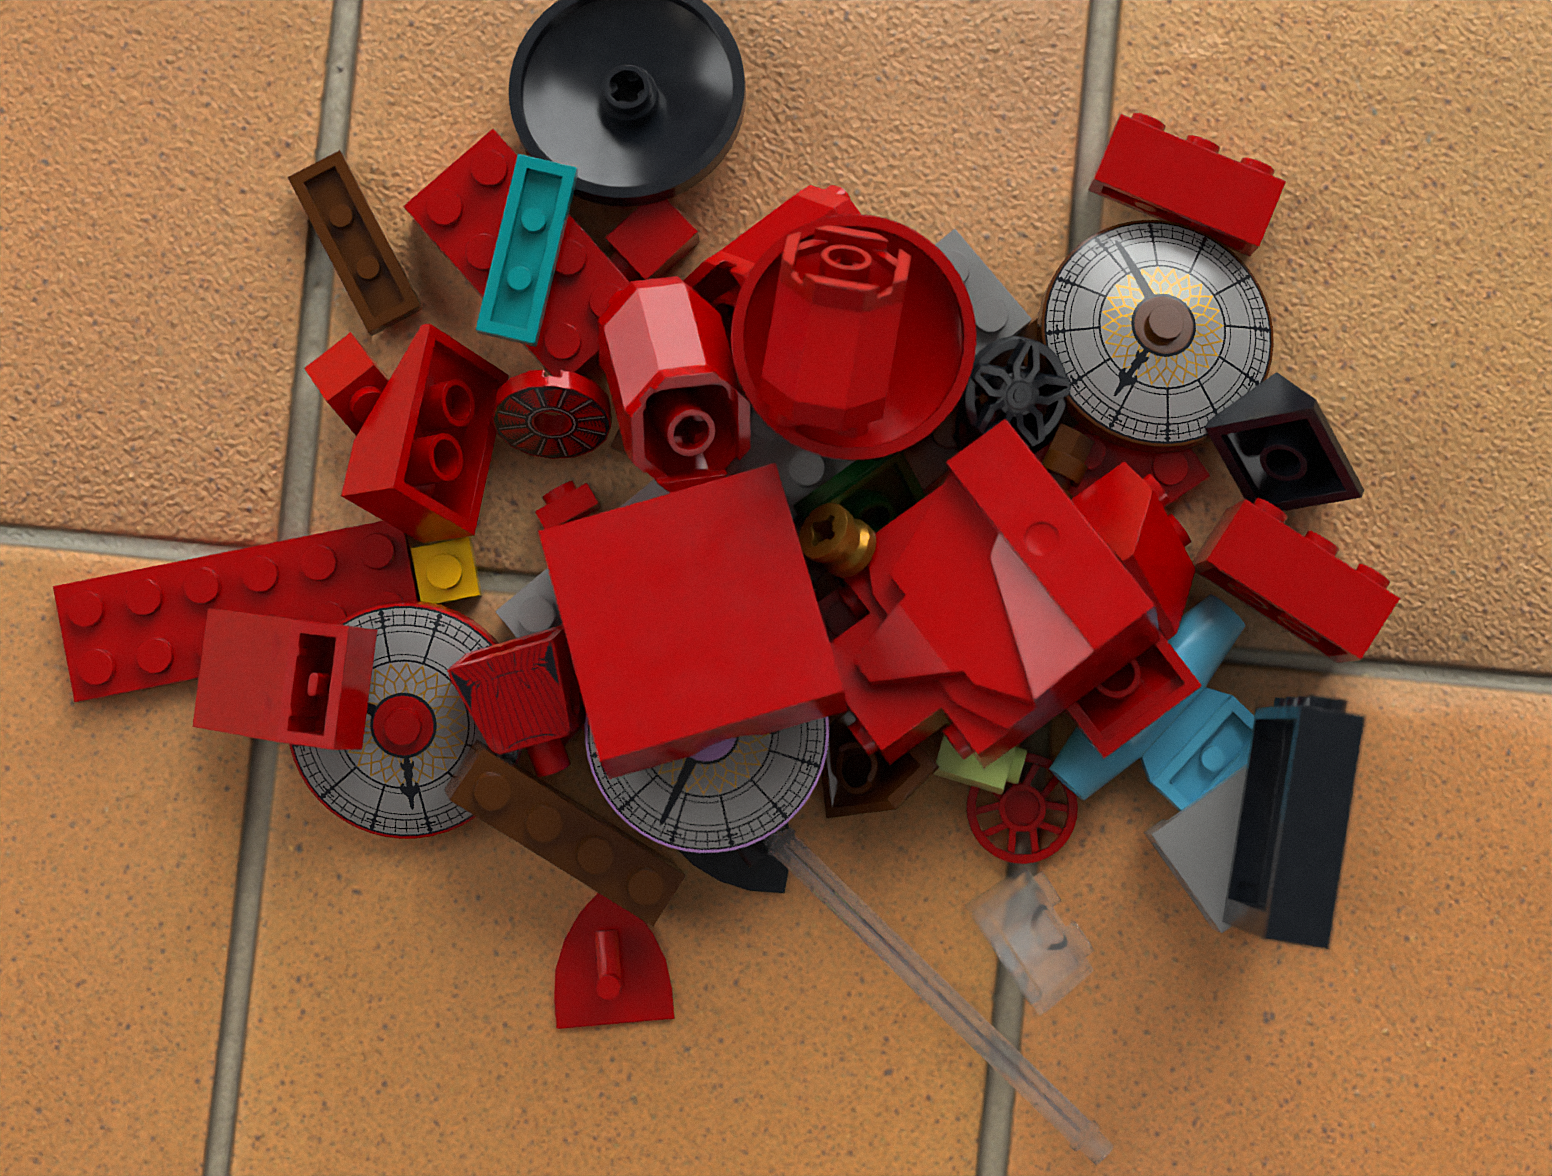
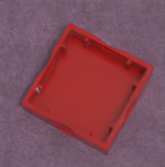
[538,463,847,780]

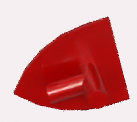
[554,893,675,1029]

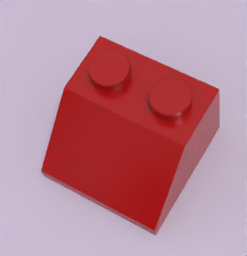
[1071,461,1196,640]

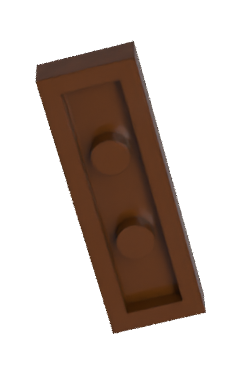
[287,150,423,336]

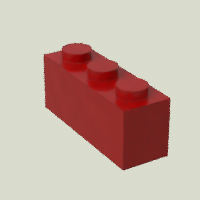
[1088,113,1286,257]

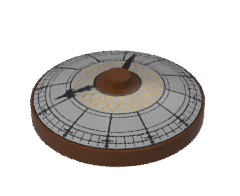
[1037,220,1274,453]

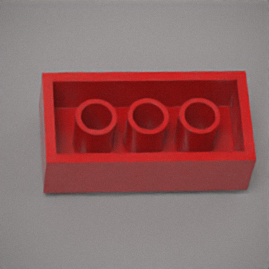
[403,129,630,377]

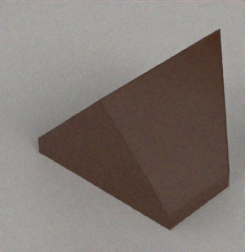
[821,708,940,818]

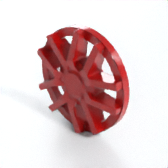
[966,753,1078,864]

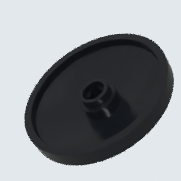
[509,0,746,207]

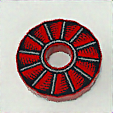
[492,370,612,459]

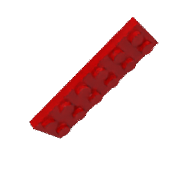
[53,521,420,703]

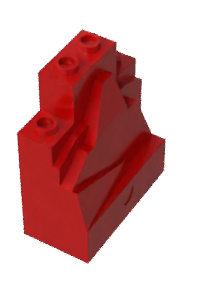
[830,419,1160,769]

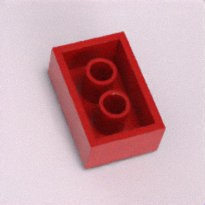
[1192,498,1400,663]

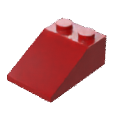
[341,323,509,543]
[1064,630,1202,759]

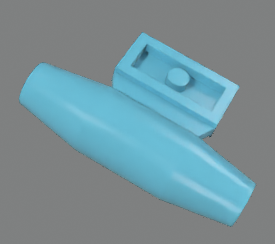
[1049,594,1255,812]

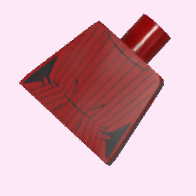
[447,625,586,777]

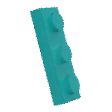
[475,154,579,347]

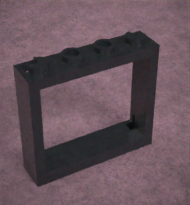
[1222,695,1366,950]

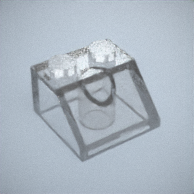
[964,866,1094,1016]

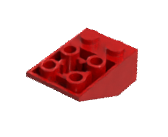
[192,608,377,750]

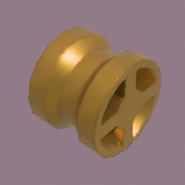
[799,503,876,578]

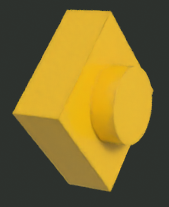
[411,537,482,605]

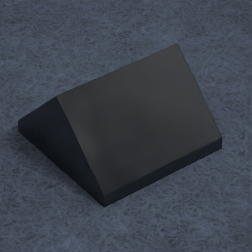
[1205,372,1364,511]

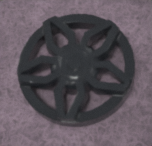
[960,336,1070,446]

